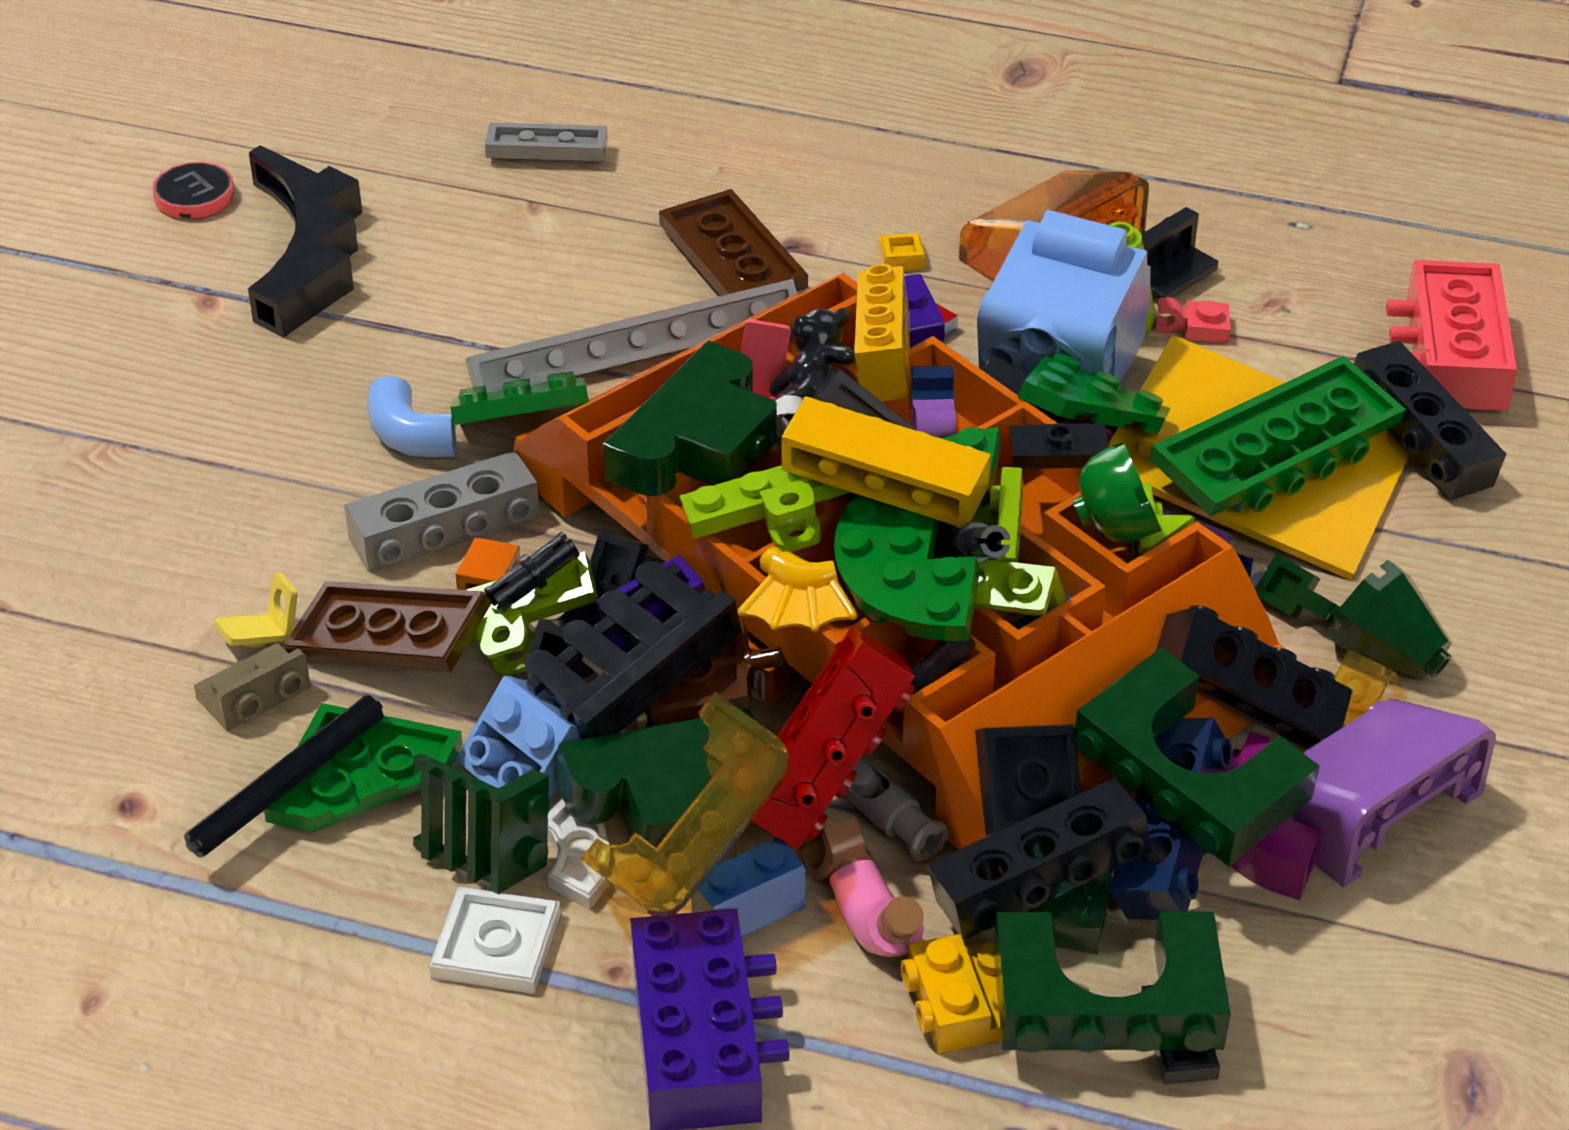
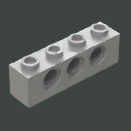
[344,451,540,572]

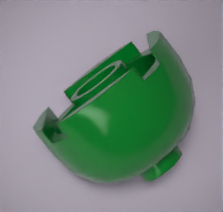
[1072,442,1161,542]

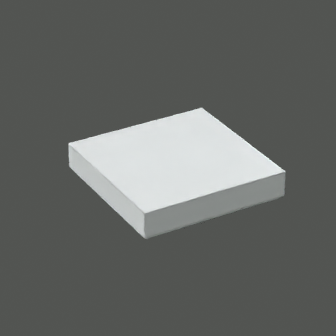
[429,886,561,994]

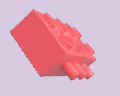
[1386,260,1517,411]

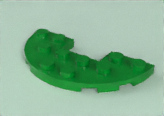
[834,427,1001,641]

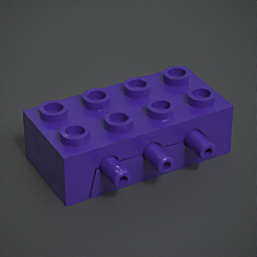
[630,908,790,1130]

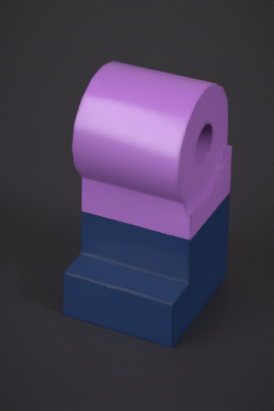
[909,366,956,438]

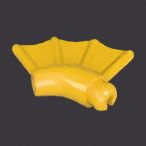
[737,547,858,633]

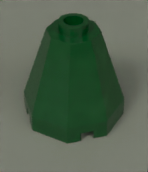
[1326,560,1452,680]

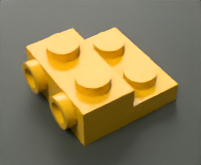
[901,934,1001,1054]

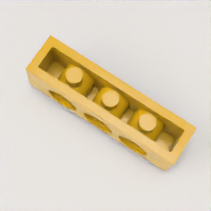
[854,264,910,401]

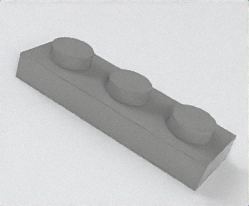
[485,122,608,163]

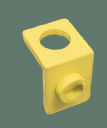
[214,572,298,648]

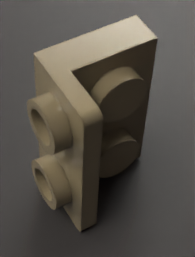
[194,642,311,731]

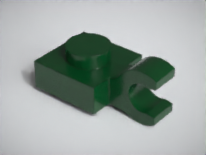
[1255,553,1340,625]

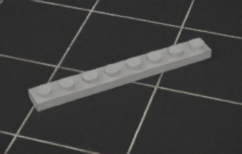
[465,279,797,393]

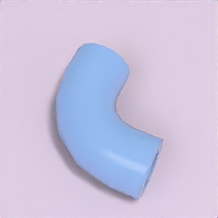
[367,376,457,459]

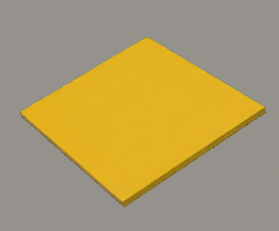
[1109,334,1409,580]

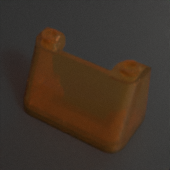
[959,170,1149,282]

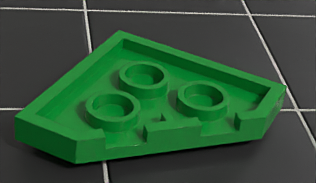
[1018,353,1171,434]
[264,703,463,832]

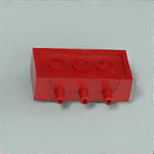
[739,625,915,850]

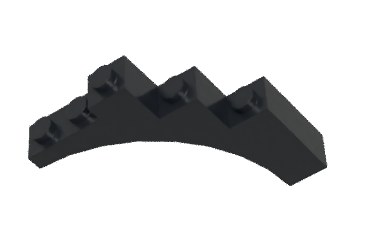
[248,145,362,338]

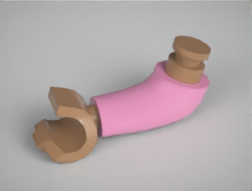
[801,817,924,958]

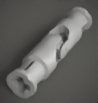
[845,757,949,862]

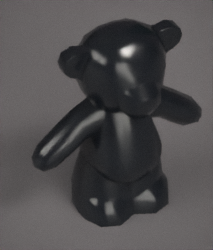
[769,308,856,421]

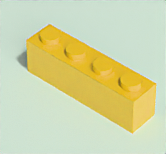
[782,396,991,527]

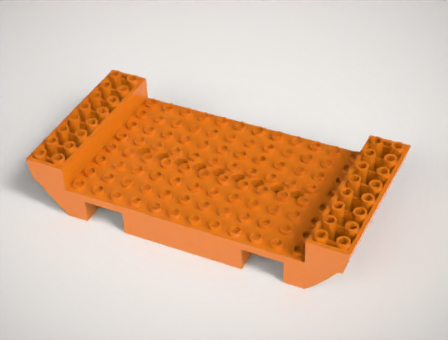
[513,273,1286,850]

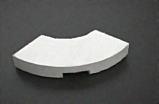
[548,798,611,910]

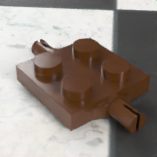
[650,620,784,726]

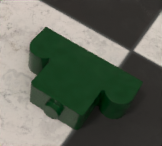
[603,340,777,496]
[554,709,766,859]

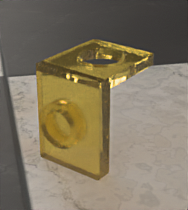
[1335,650,1403,724]

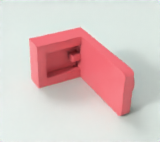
[740,319,791,401]

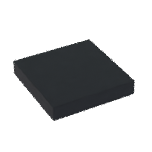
[975,724,1081,836]

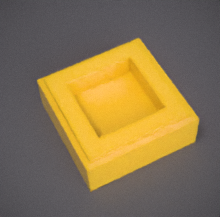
[879,233,926,271]

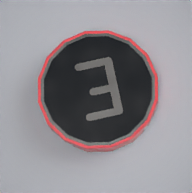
[153,161,234,219]

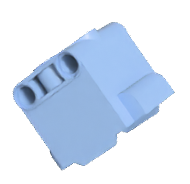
[977,210,1151,417]

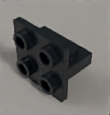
[1141,207,1218,299]

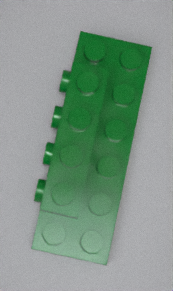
[1148,355,1406,517]

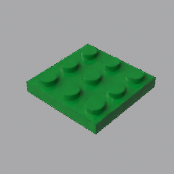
[450,371,589,425]

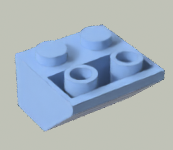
[455,675,581,798]

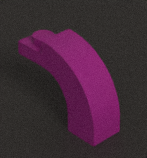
[1225,732,1321,900]

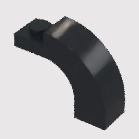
[528,529,649,679]

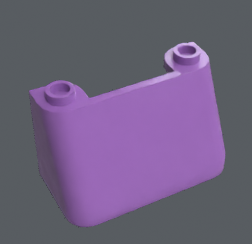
[1288,699,1496,887]

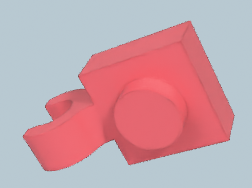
[1155,297,1231,343]

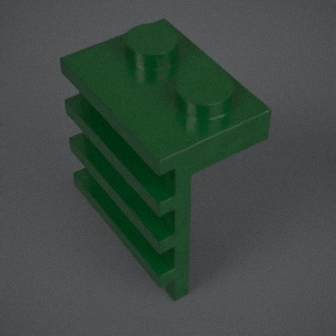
[413,753,550,894]

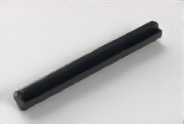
[184,695,384,858]

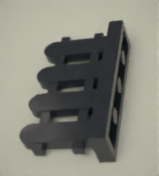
[525,561,742,740]

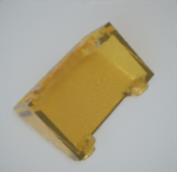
[581,692,790,917]

